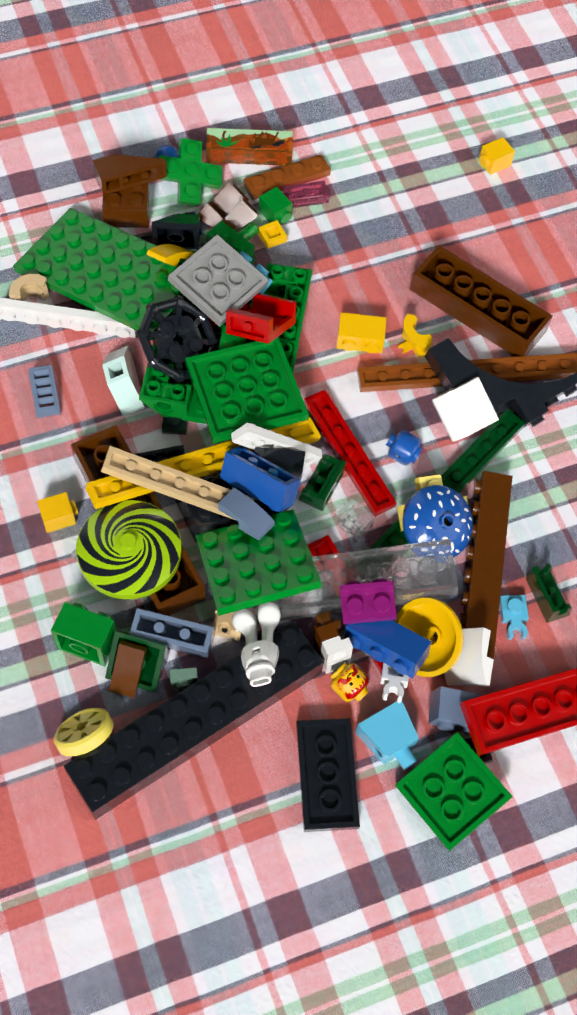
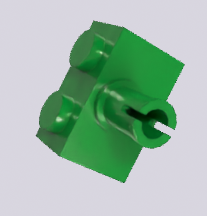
[206,221,259,264]

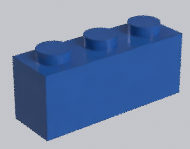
[220,446,301,512]
[344,620,431,679]

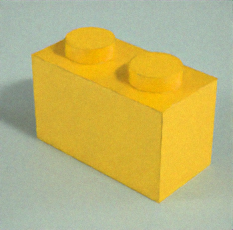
[336,312,387,353]

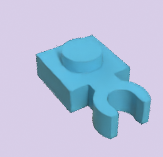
[499,595,529,640]

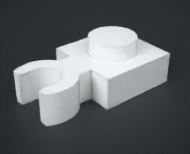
[380,663,409,703]

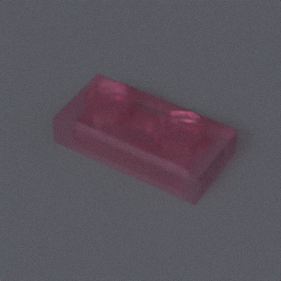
[282,181,329,208]

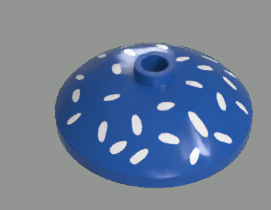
[403,485,473,561]

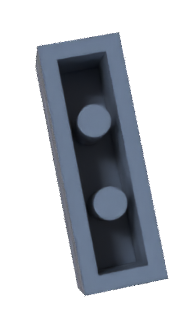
[130,608,215,658]

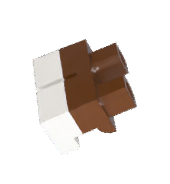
[314,611,353,674]

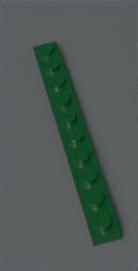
[351,409,525,583]

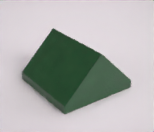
[105,629,169,693]

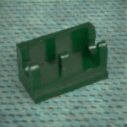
[299,454,346,512]
[526,563,572,623]

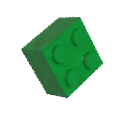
[51,602,116,667]

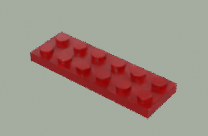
[460,668,577,756]

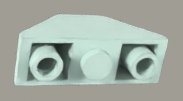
[102,346,146,416]

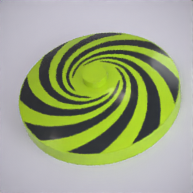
[76,500,182,599]

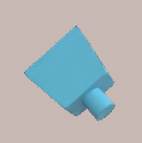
[355,701,419,770]

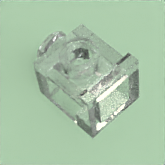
[335,498,375,544]

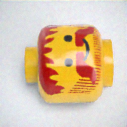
[330,662,369,702]

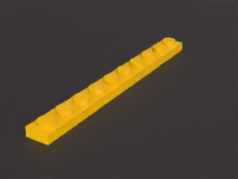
[85,417,321,509]

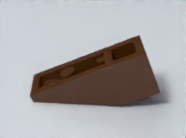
[93,154,167,195]

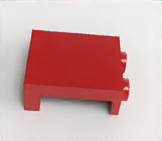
[226,293,296,344]

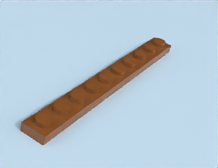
[357,353,577,392]

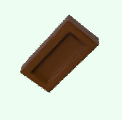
[109,640,147,698]

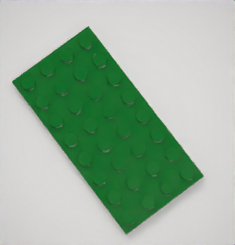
[13,208,189,332]

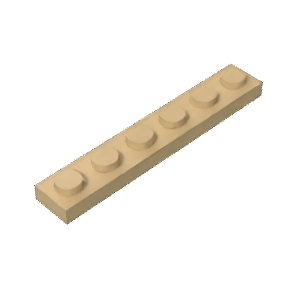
[101,446,255,520]

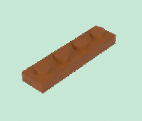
[244,154,331,200]

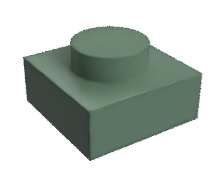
[170,668,197,691]

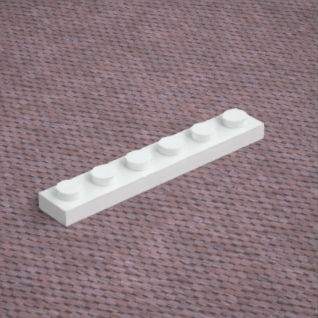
[0,298,136,338]

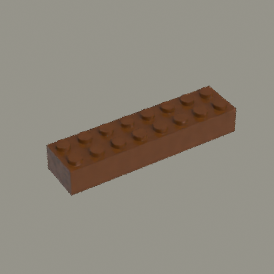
[71,425,206,616]

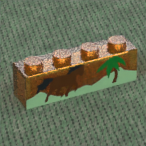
[206,128,293,166]

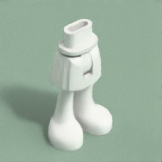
[232,602,281,687]

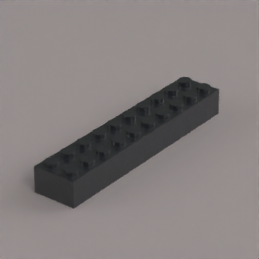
[64,621,324,820]

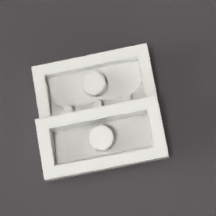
[432,377,499,442]
[444,627,494,686]

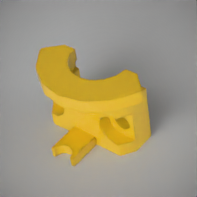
[398,314,433,357]

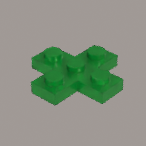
[158,138,222,207]

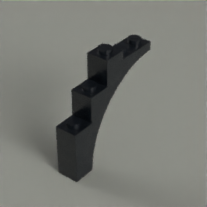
[424,338,577,428]

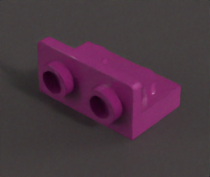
[340,579,397,624]

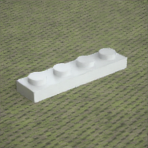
[231,423,322,467]

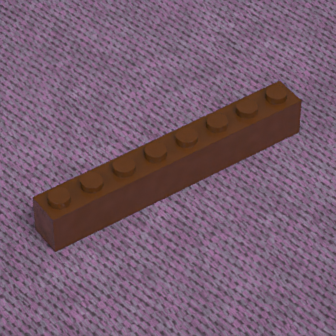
[459,471,513,659]

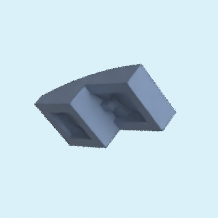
[218,488,275,540]

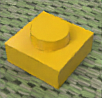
[258,220,287,249]

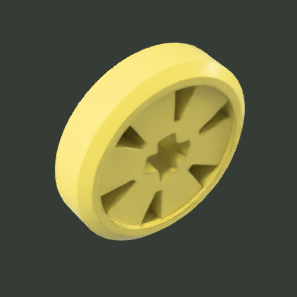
[53,708,114,756]

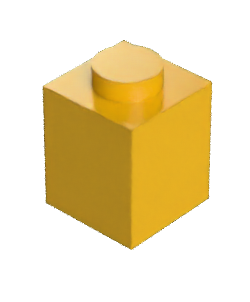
[478,137,515,175]
[37,492,78,533]

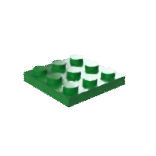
[395,732,513,852]

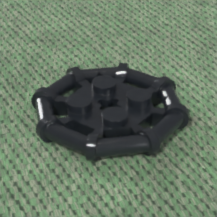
[135,295,220,383]

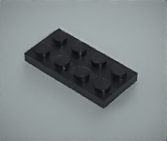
[296,718,360,832]

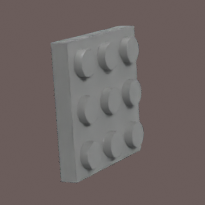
[168,235,269,327]

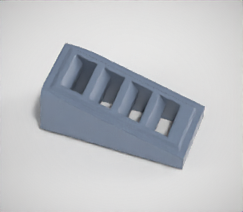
[28,365,61,418]

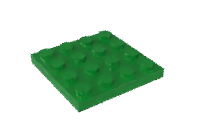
[185,337,309,444]
[195,509,322,616]

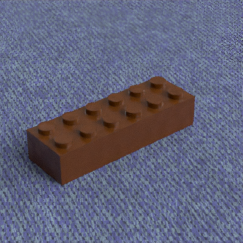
[410,245,553,357]

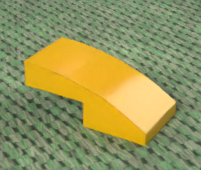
[146,244,194,267]

